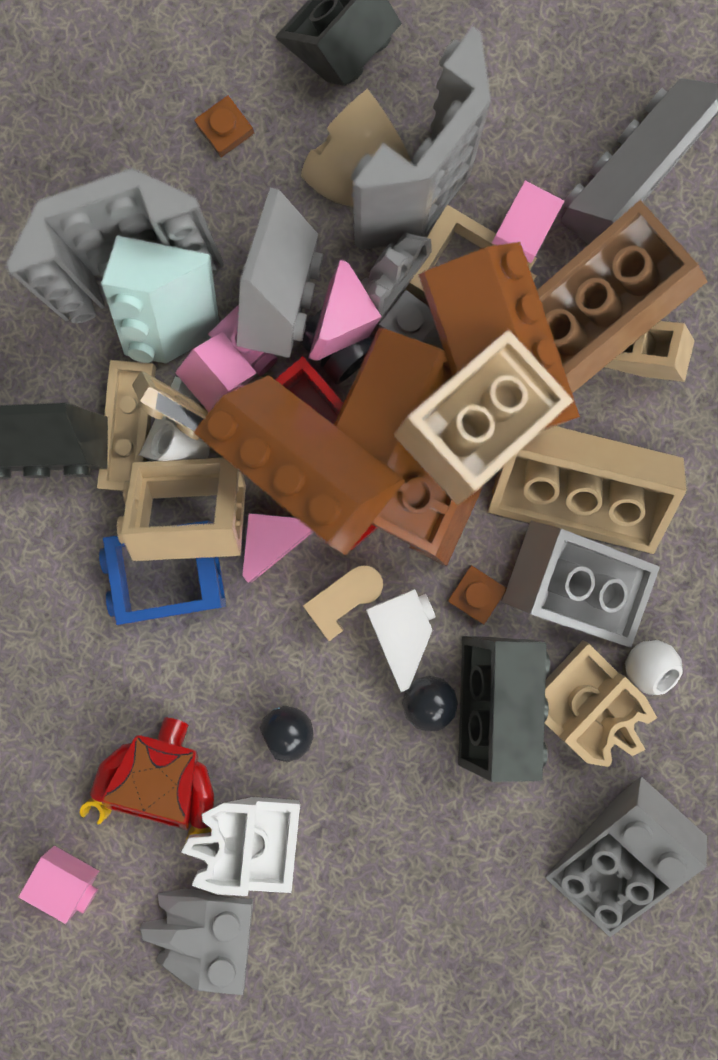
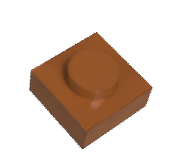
[194,95,255,158]
[447,565,507,625]

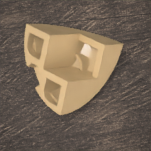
[301,89,413,207]

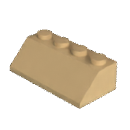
[488,426,687,554]

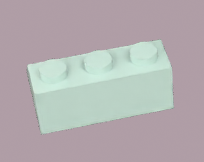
[102,236,219,363]

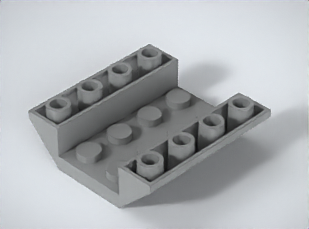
[351,27,491,250]
[6,168,225,323]

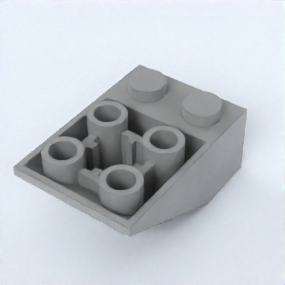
[545,777,707,937]

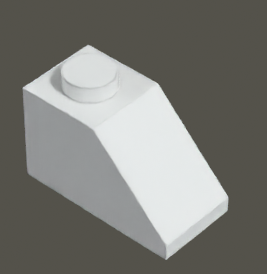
[366,589,436,692]

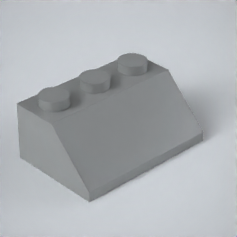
[237,187,323,358]

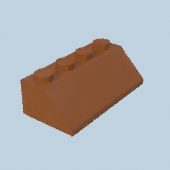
[419,242,580,433]
[193,375,405,555]

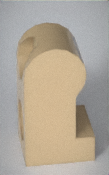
[303,566,383,641]

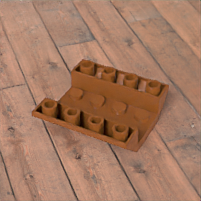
[333,328,485,566]

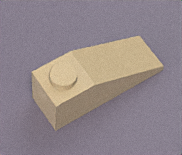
[605,321,695,382]

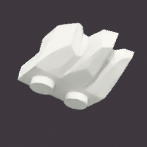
[181,797,300,896]

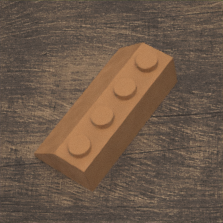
[537,200,708,393]

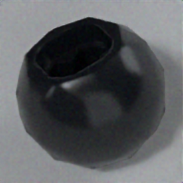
[402,676,458,732]
[260,706,314,762]

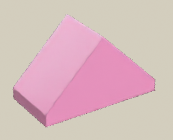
[492,180,564,263]
[309,260,382,361]
[242,513,313,583]

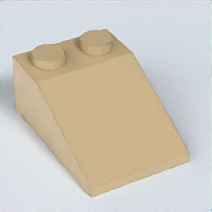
[394,330,574,505]

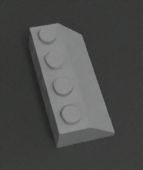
[561,78,718,245]

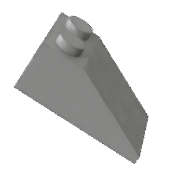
[502,521,660,648]

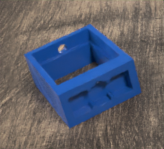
[99,520,227,625]

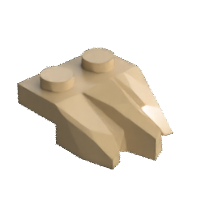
[544,640,657,767]

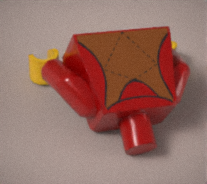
[79,717,214,840]

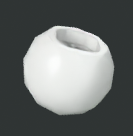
[625,640,683,695]

